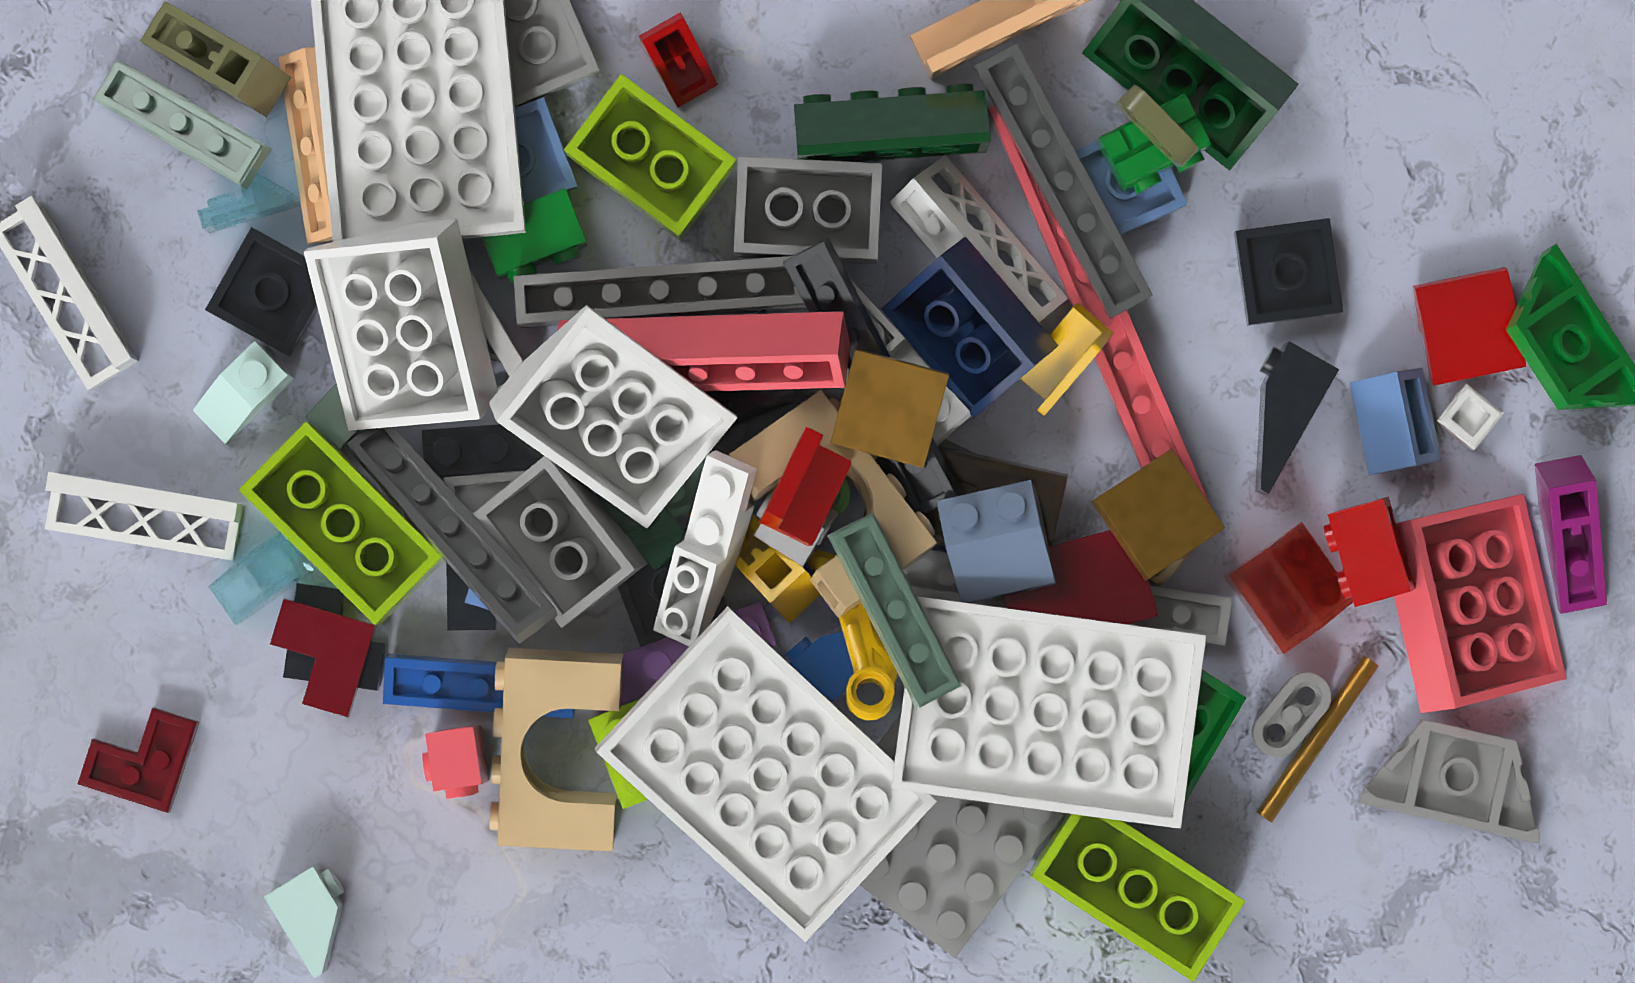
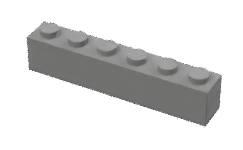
[514,256,805,328]

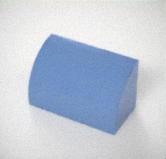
[1350,368,1442,475]

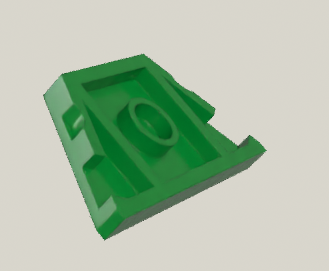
[1506,243,1635,410]

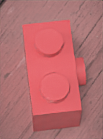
[422,724,489,799]

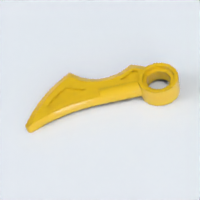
[807,550,898,720]

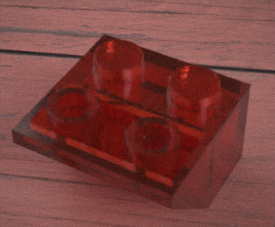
[1223,522,1353,654]

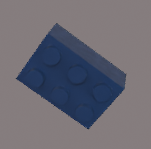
[881,236,1059,418]

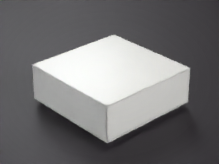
[1435,384,1504,451]

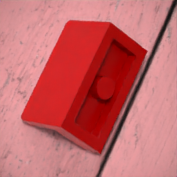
[759,426,851,546]

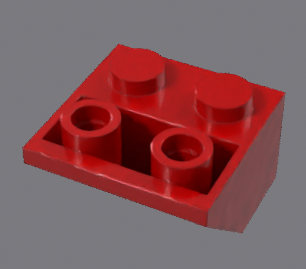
[1323,496,1416,607]

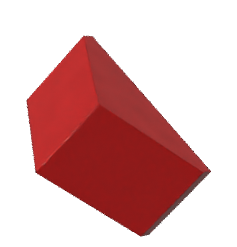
[639,12,718,108]

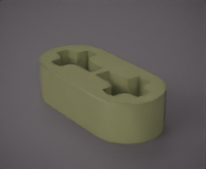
[1117,85,1198,167]

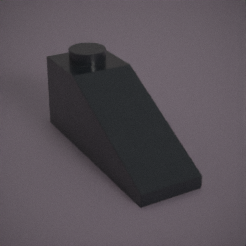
[1255,341,1339,496]

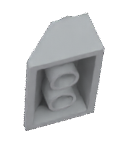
[473,456,647,628]

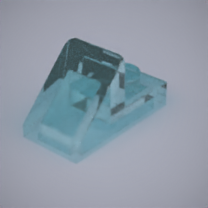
[197,173,300,233]

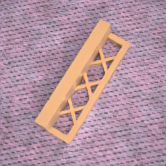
[910,0,1092,80]
[278,47,332,244]

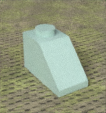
[193,341,295,445]
[264,863,344,978]

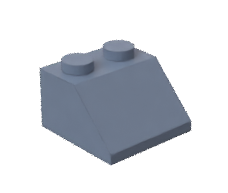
[937,480,1056,604]

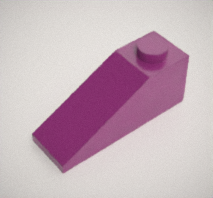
[1535,455,1607,614]

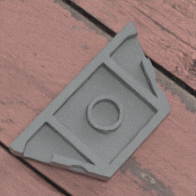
[1357,719,1541,844]

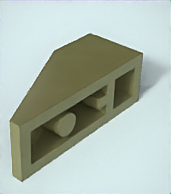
[140,1,292,118]

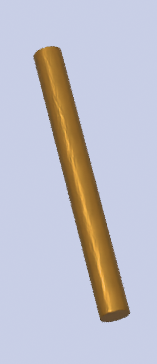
[1256,656,1379,823]

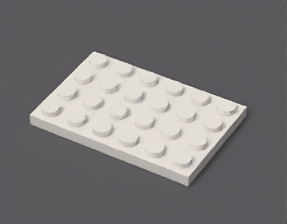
[311,0,526,242]
[891,596,1206,829]
[594,606,937,942]

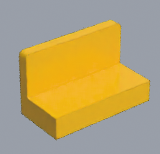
[1020,302,1114,416]

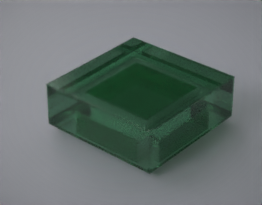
[625,507,686,571]

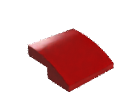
[1413,267,1527,386]

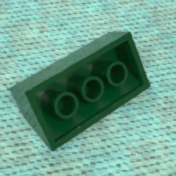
[1081,0,1299,171]
[794,83,991,162]

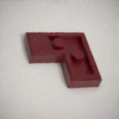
[270,598,377,718]
[77,707,200,813]

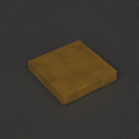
[830,348,949,468]
[1092,449,1225,581]

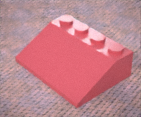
[1394,494,1567,713]

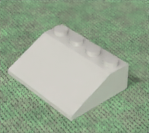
[304,218,498,431]
[489,305,737,528]

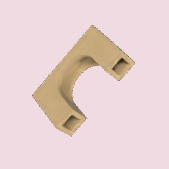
[729,390,937,619]
[489,648,623,852]

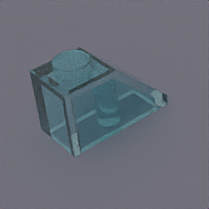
[208,532,314,626]

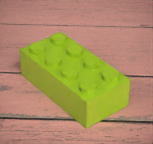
[238,421,445,625]
[1028,813,1246,982]

